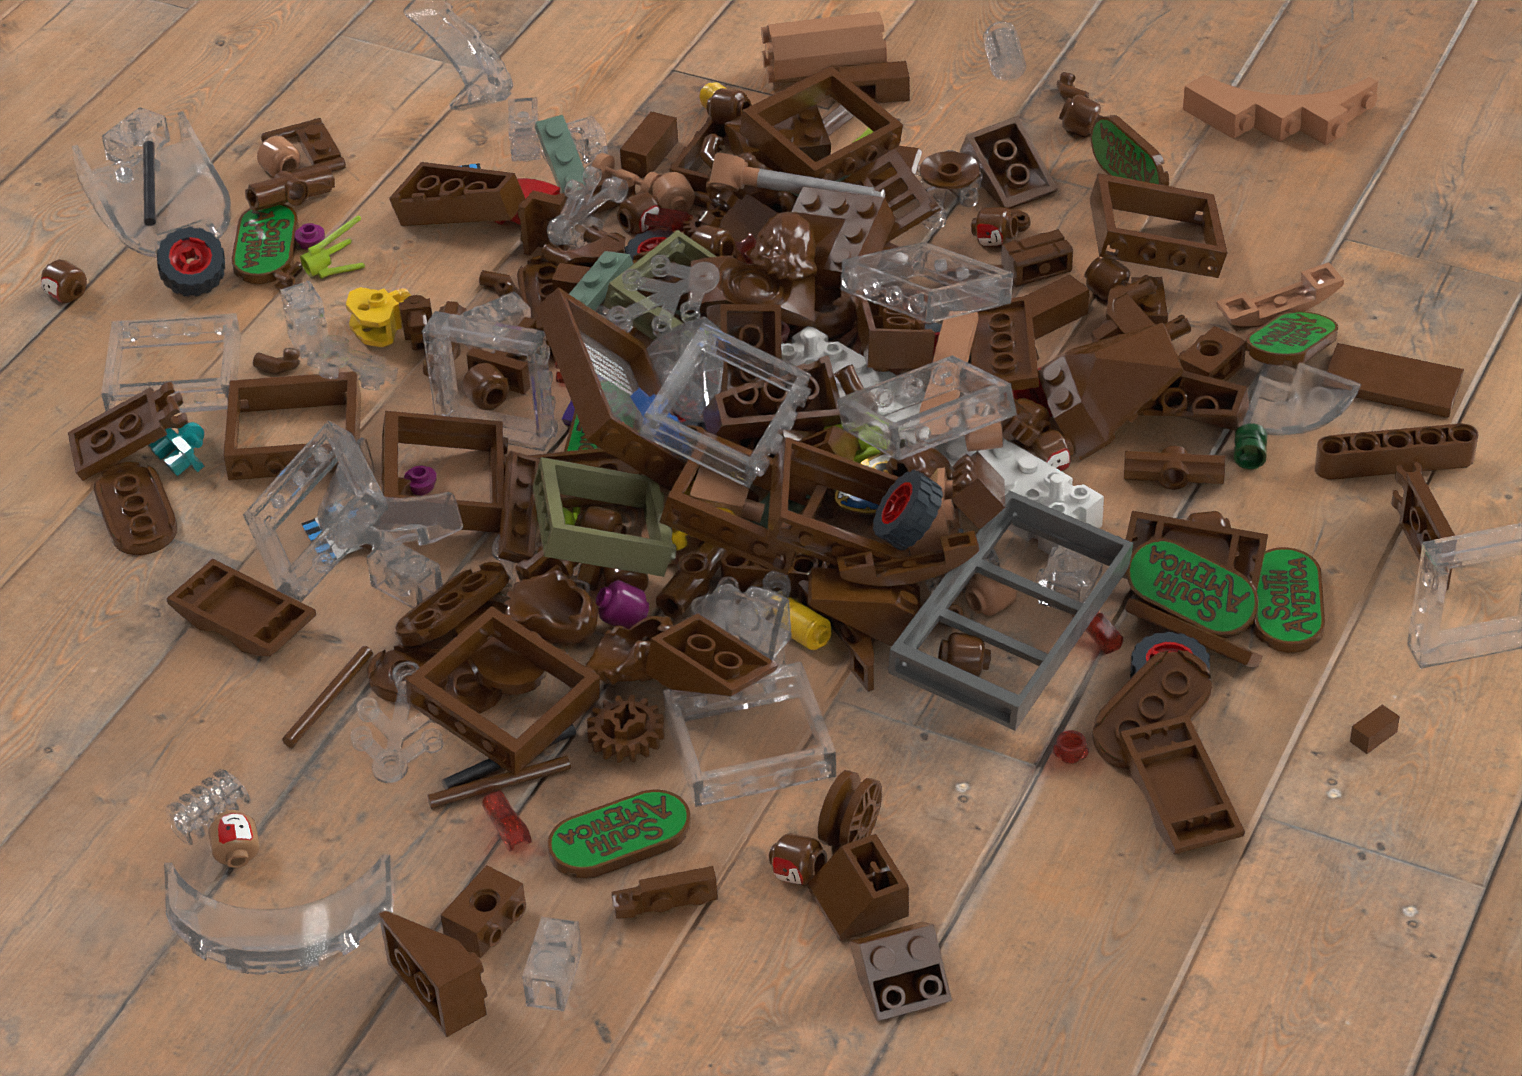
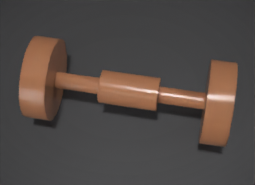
[590,153,662,197]

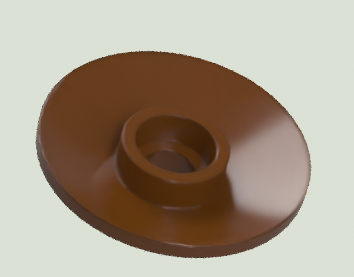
[920,151,979,189]

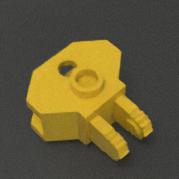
[346,287,412,347]

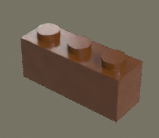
[951,451,1006,530]

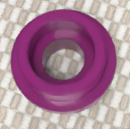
[295,223,325,250]
[404,465,437,495]

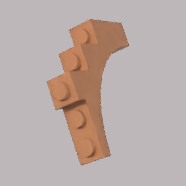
[1183,75,1378,145]

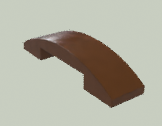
[837,530,980,586]
[798,580,874,692]

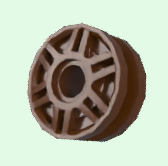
[817,770,882,847]

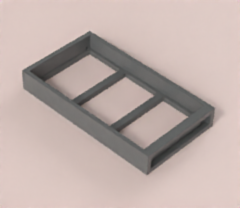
[888,490,1133,731]

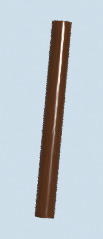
[282,646,373,748]
[427,755,571,809]

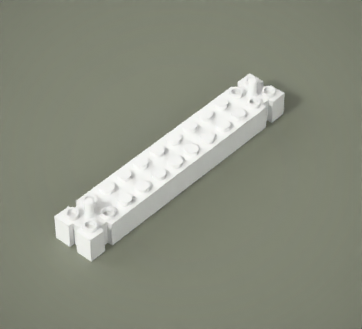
[781,326,1104,560]

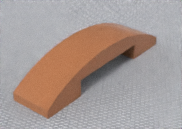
[1217,262,1344,326]

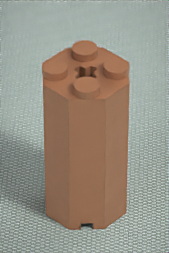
[761,11,887,84]

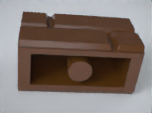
[1001,229,1073,287]

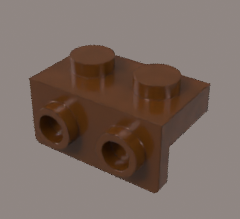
[518,190,570,256]

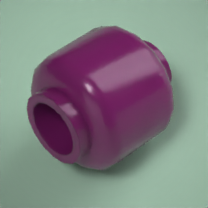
[595,580,649,629]

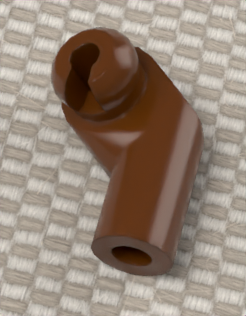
[699,134,725,170]
[253,347,300,374]

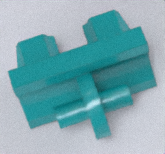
[148,422,205,476]

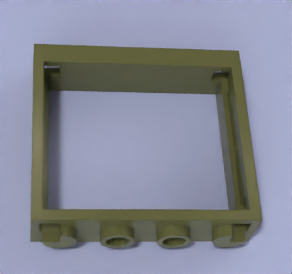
[604,230,717,374]
[533,457,676,577]

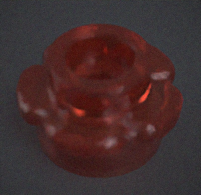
[1053,730,1089,764]

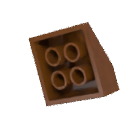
[724,104,831,173]
[791,187,896,294]

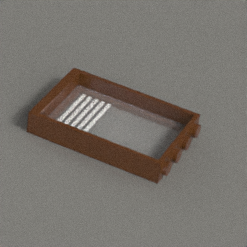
[535,287,698,491]

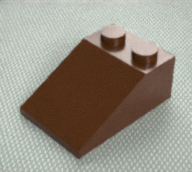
[960,116,1058,209]
[707,304,782,393]
[808,567,921,647]
[645,613,778,696]
[379,910,488,1037]

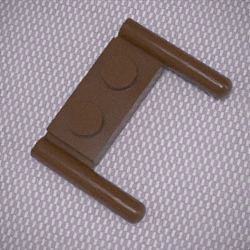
[261,118,346,174]

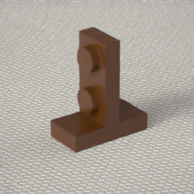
[466,317,539,395]

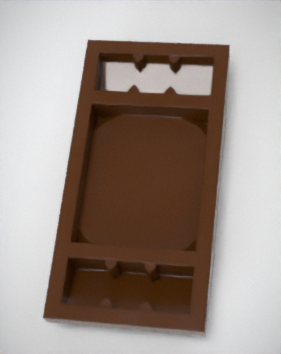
[687,256,815,327]
[1122,511,1268,591]
[167,559,316,657]
[1119,715,1245,854]

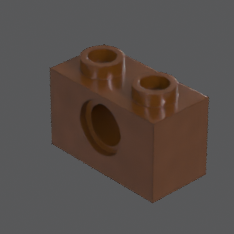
[1178,326,1246,381]
[440,865,526,958]

